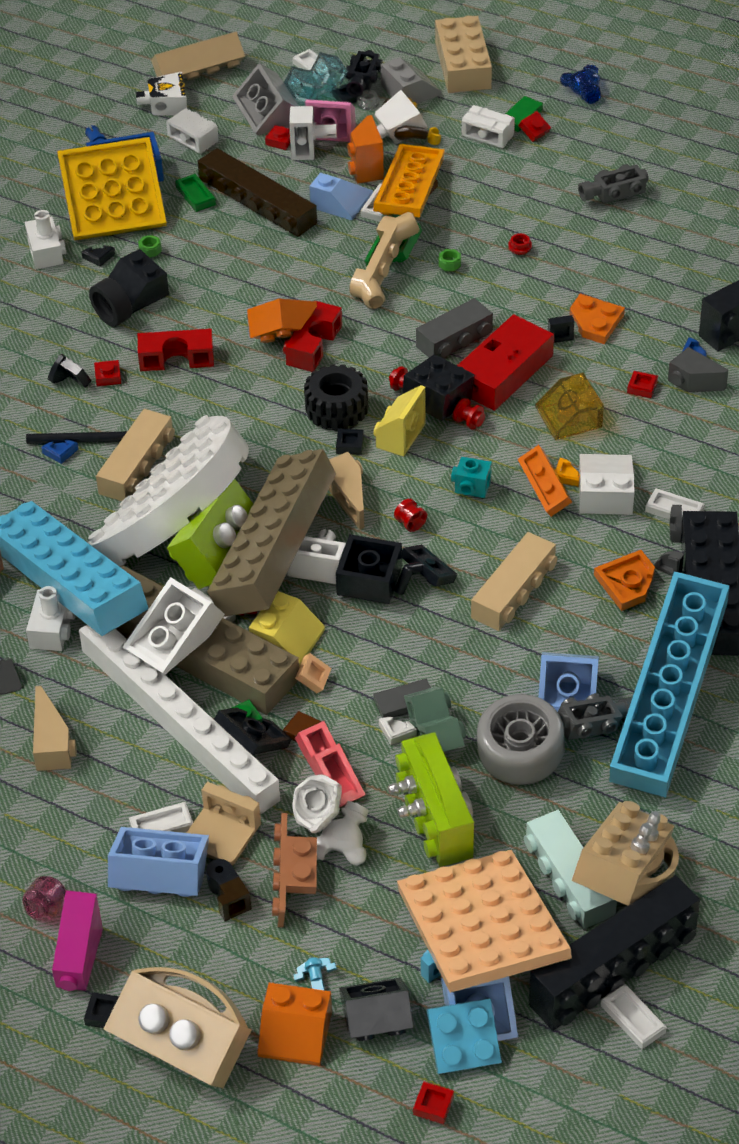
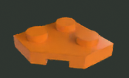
[570,293,625,344]
[594,550,655,611]

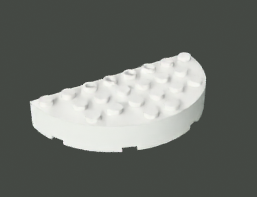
[88,415,249,567]

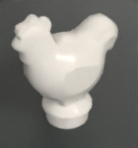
[317,801,369,866]

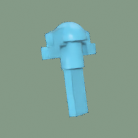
[293,957,337,990]

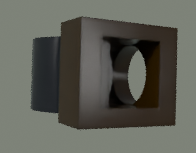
[206,859,252,922]

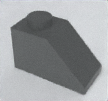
[668,347,728,392]

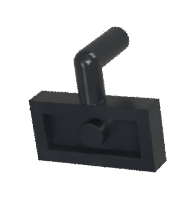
[394,544,457,595]

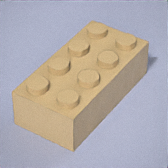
[435,16,492,93]

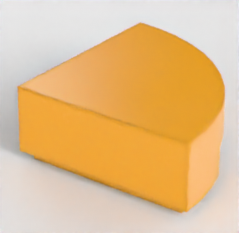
[555,458,580,487]

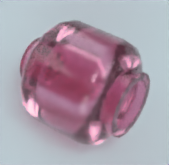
[22,876,66,921]

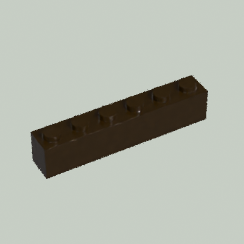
[197,148,317,237]

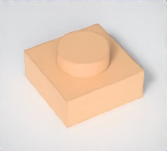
[295,653,332,694]

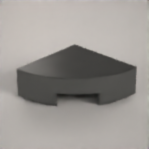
[669,505,682,543]
[654,551,684,576]

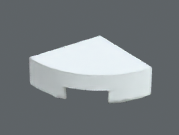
[379,717,417,745]

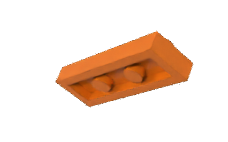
[518,444,572,517]

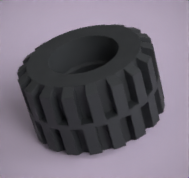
[304,364,369,430]

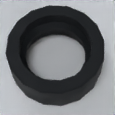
[89,278,132,327]

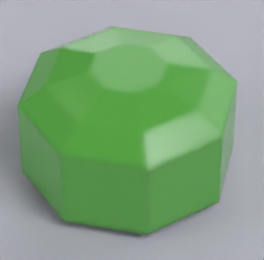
[138,235,162,257]
[439,249,461,271]

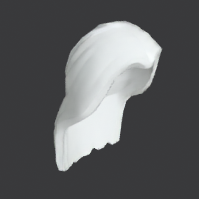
[292,775,342,833]

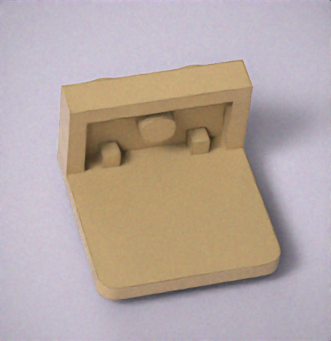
[187,782,261,865]

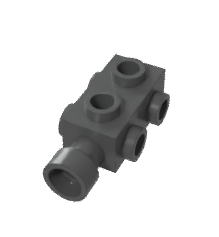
[578,164,649,204]
[558,693,633,740]

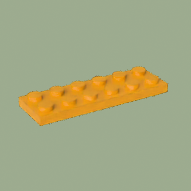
[373,144,445,217]

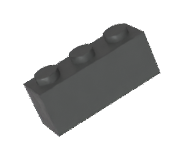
[416,298,493,358]

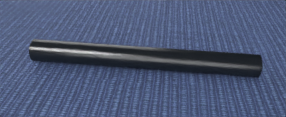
[26,431,127,444]

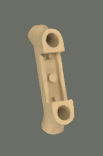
[350,212,419,309]

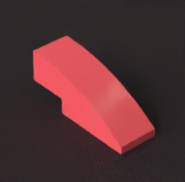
[295,721,366,808]

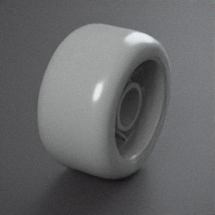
[477,694,565,785]

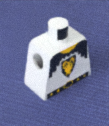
[136,72,187,116]

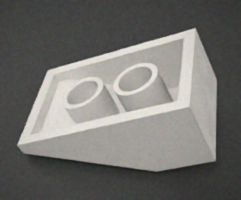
[579,454,634,515]
[123,577,225,674]

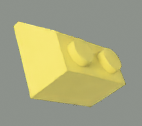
[373,385,426,457]
[249,591,325,667]

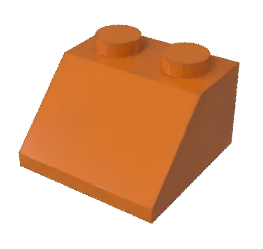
[347,115,384,184]
[247,298,317,343]
[257,982,332,1066]

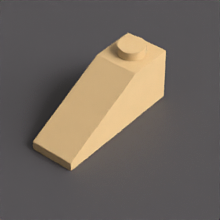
[328,452,364,530]
[33,686,77,771]

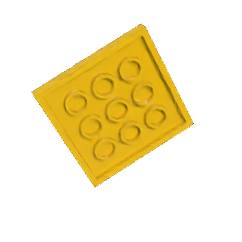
[57,137,167,241]

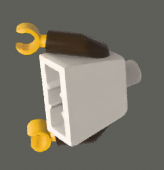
[375,90,441,145]

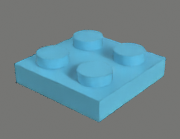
[426,998,502,1074]

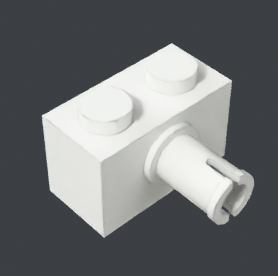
[289,106,337,160]
[25,210,66,269]
[287,529,346,584]
[26,586,75,651]

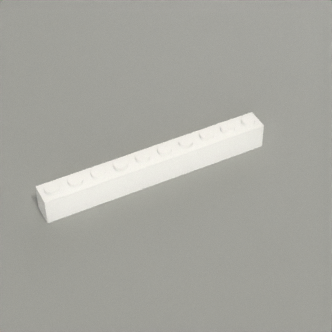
[79,625,280,815]

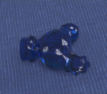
[560,65,601,104]

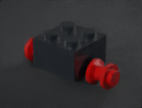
[389,354,485,430]

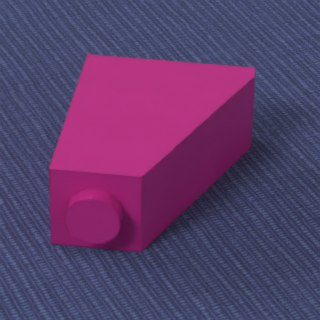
[52,890,103,991]

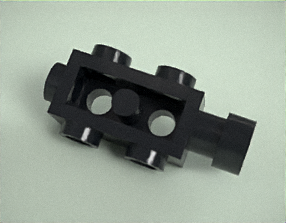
[345,50,383,97]

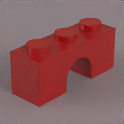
[283,301,343,372]
[137,328,214,372]

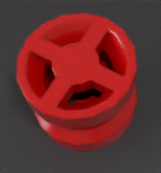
[394,498,428,532]

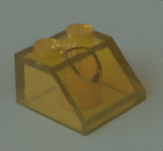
[535,373,604,440]

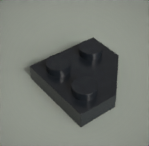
[214,707,292,755]

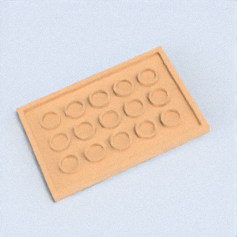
[397,850,572,993]

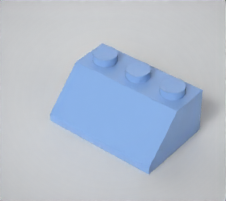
[108,827,209,897]

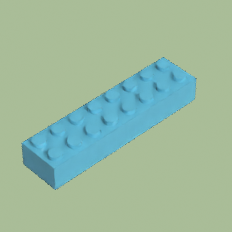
[0,501,149,636]
[609,571,729,798]

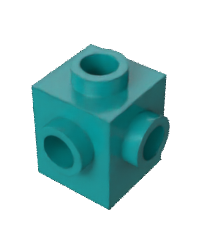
[451,456,492,498]

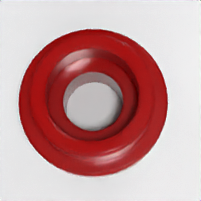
[508,233,532,255]

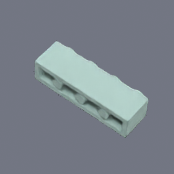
[524,810,617,929]

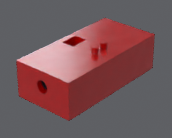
[457,314,554,411]

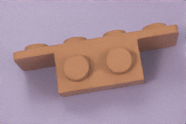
[272,813,317,927]

